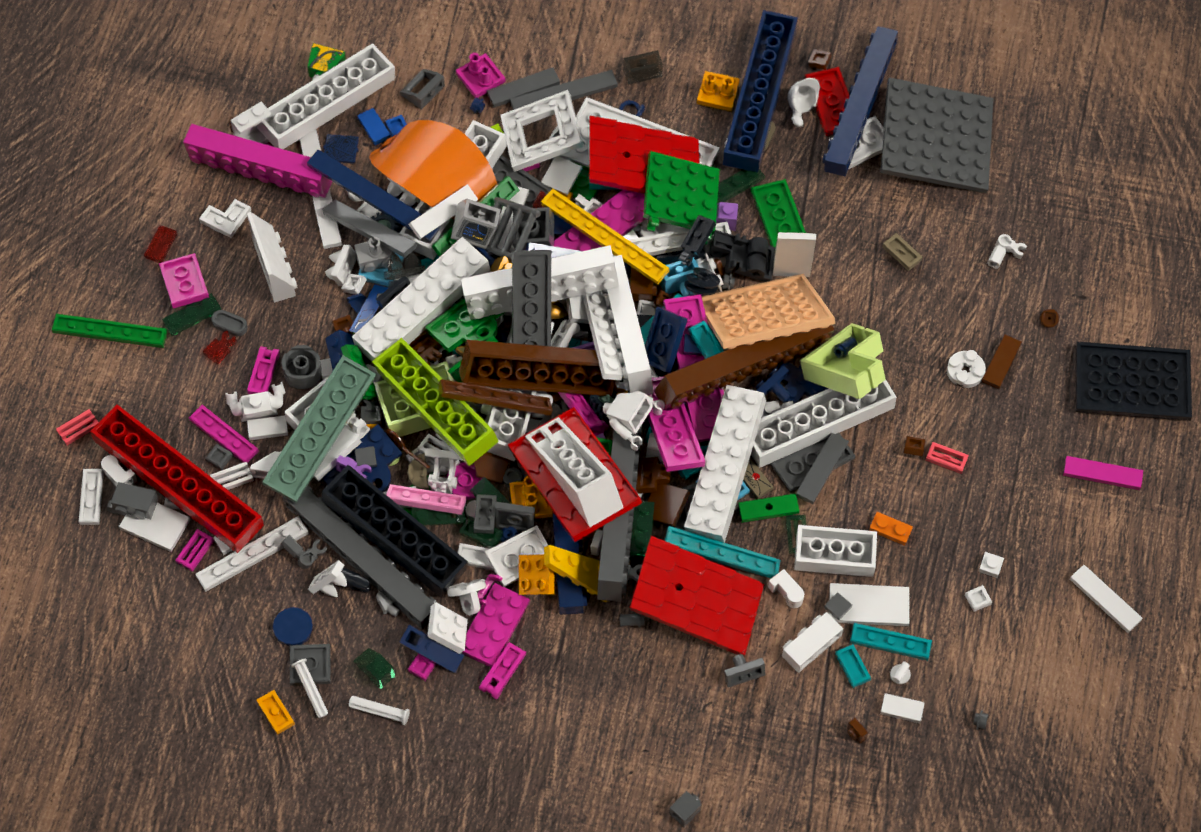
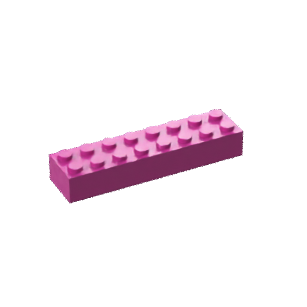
[183,124,332,197]

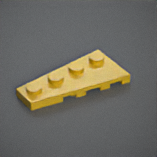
[544,545,607,602]

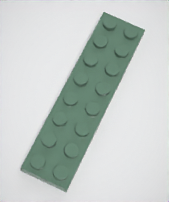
[262,355,376,503]

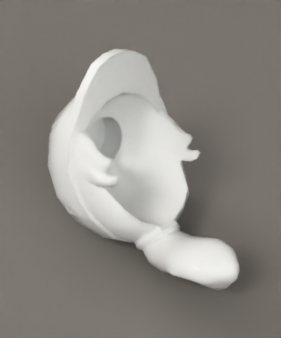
[788,78,820,127]

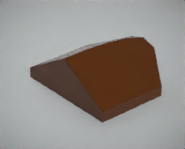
[474,452,509,484]

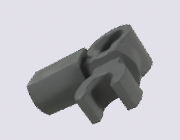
[280,535,327,569]

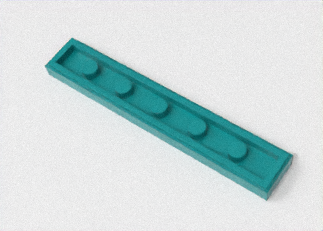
[664,526,781,579]

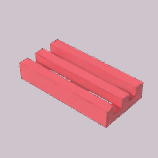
[56,409,99,445]
[925,442,969,474]

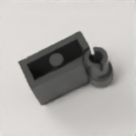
[106,482,158,520]

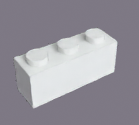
[782,612,843,673]

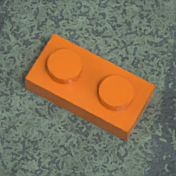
[869,512,913,546]

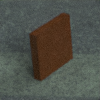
[641,484,691,527]

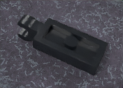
[679,215,716,267]

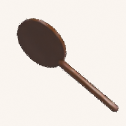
[384,428,430,469]

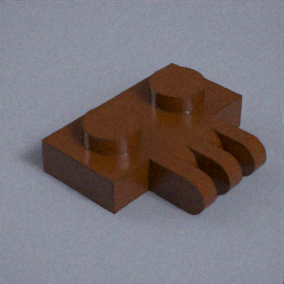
[413,335,442,366]
[636,457,671,494]

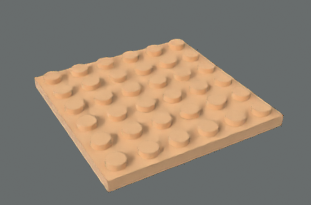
[701,274,835,349]

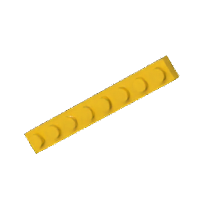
[541,188,669,285]

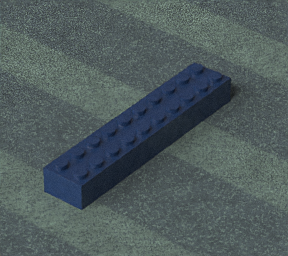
[723,10,798,172]

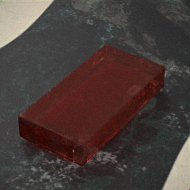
[144,225,177,263]

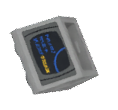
[451,198,501,249]

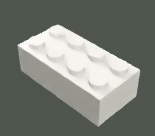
[794,525,877,577]

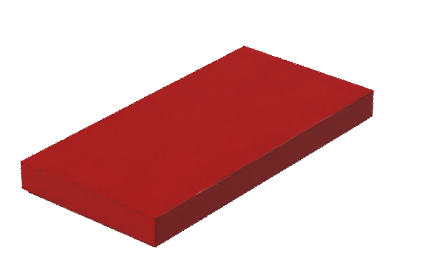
[804,67,850,136]

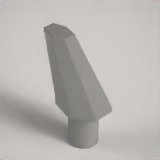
[376,591,400,617]

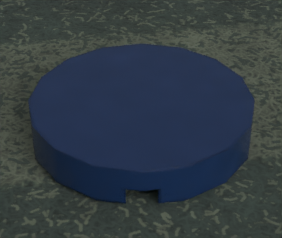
[273,607,313,646]

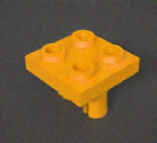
[697,71,740,112]
[509,476,552,519]
[519,554,556,595]

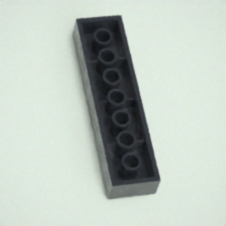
[321,465,468,598]

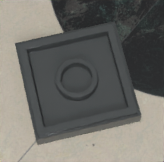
[495,502,535,532]
[290,644,331,686]

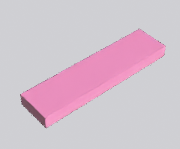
[386,484,466,515]

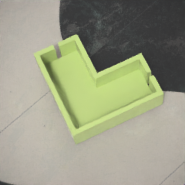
[800,323,886,399]

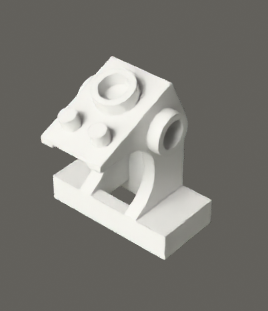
[425,448,463,494]

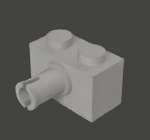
[354,237,397,273]

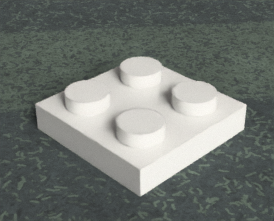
[428,602,467,654]

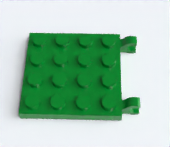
[643,151,720,245]

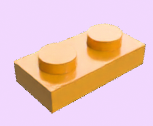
[256,690,295,735]

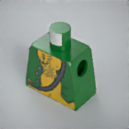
[307,43,346,81]

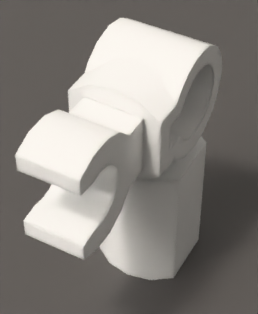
[987,234,1027,269]

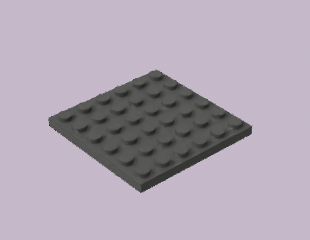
[880,77,993,193]

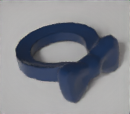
[619,100,645,117]

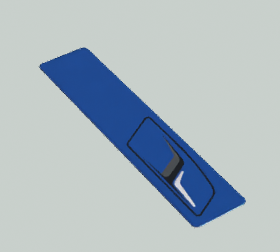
[349,284,388,333]

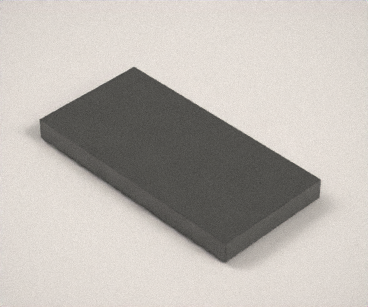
[770,433,855,493]

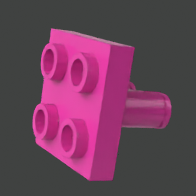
[456,53,506,98]

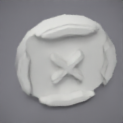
[447,579,486,615]

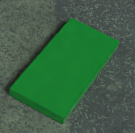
[750,179,806,250]

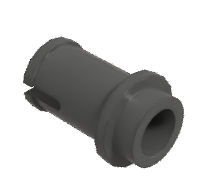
[620,613,645,628]

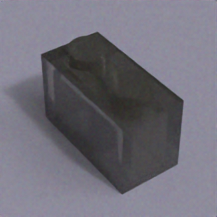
[623,50,663,85]

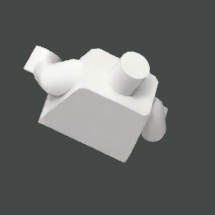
[225,382,285,422]
[603,391,665,451]

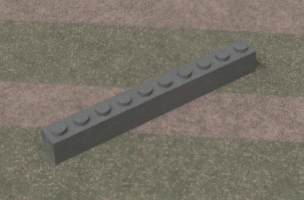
[282,486,437,629]

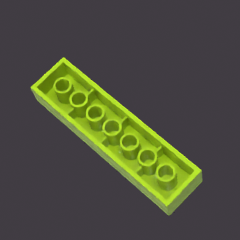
[372,337,499,466]

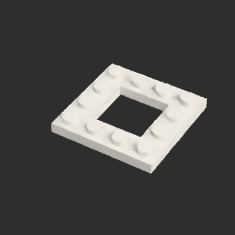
[501,90,583,172]

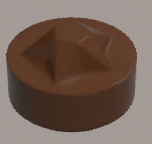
[1040,309,1059,328]

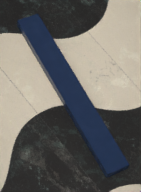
[307,149,440,242]

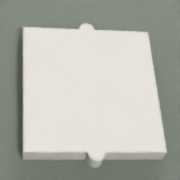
[542,156,583,195]

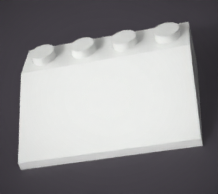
[247,212,297,303]

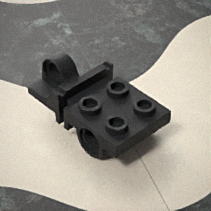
[709,230,775,282]

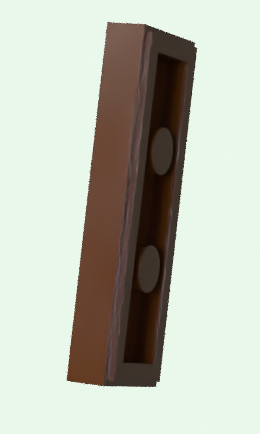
[982,334,1022,389]

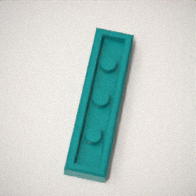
[850,623,932,661]

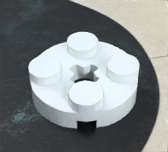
[947,350,986,388]

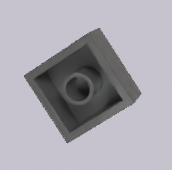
[512,207,554,250]

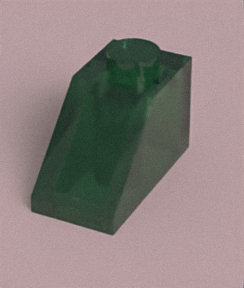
[354,648,395,689]

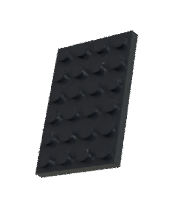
[1076,341,1192,421]

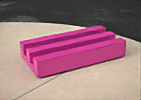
[175,529,214,572]

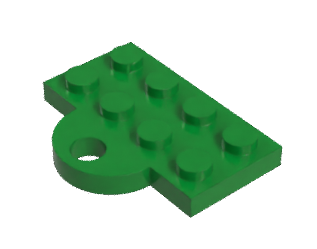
[425,299,505,353]

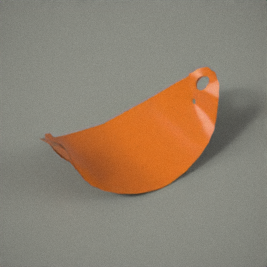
[369,120,497,220]

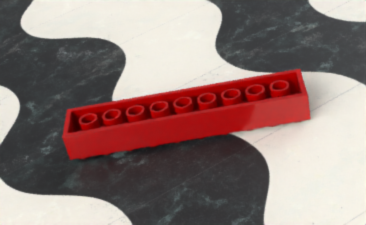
[90,405,264,554]

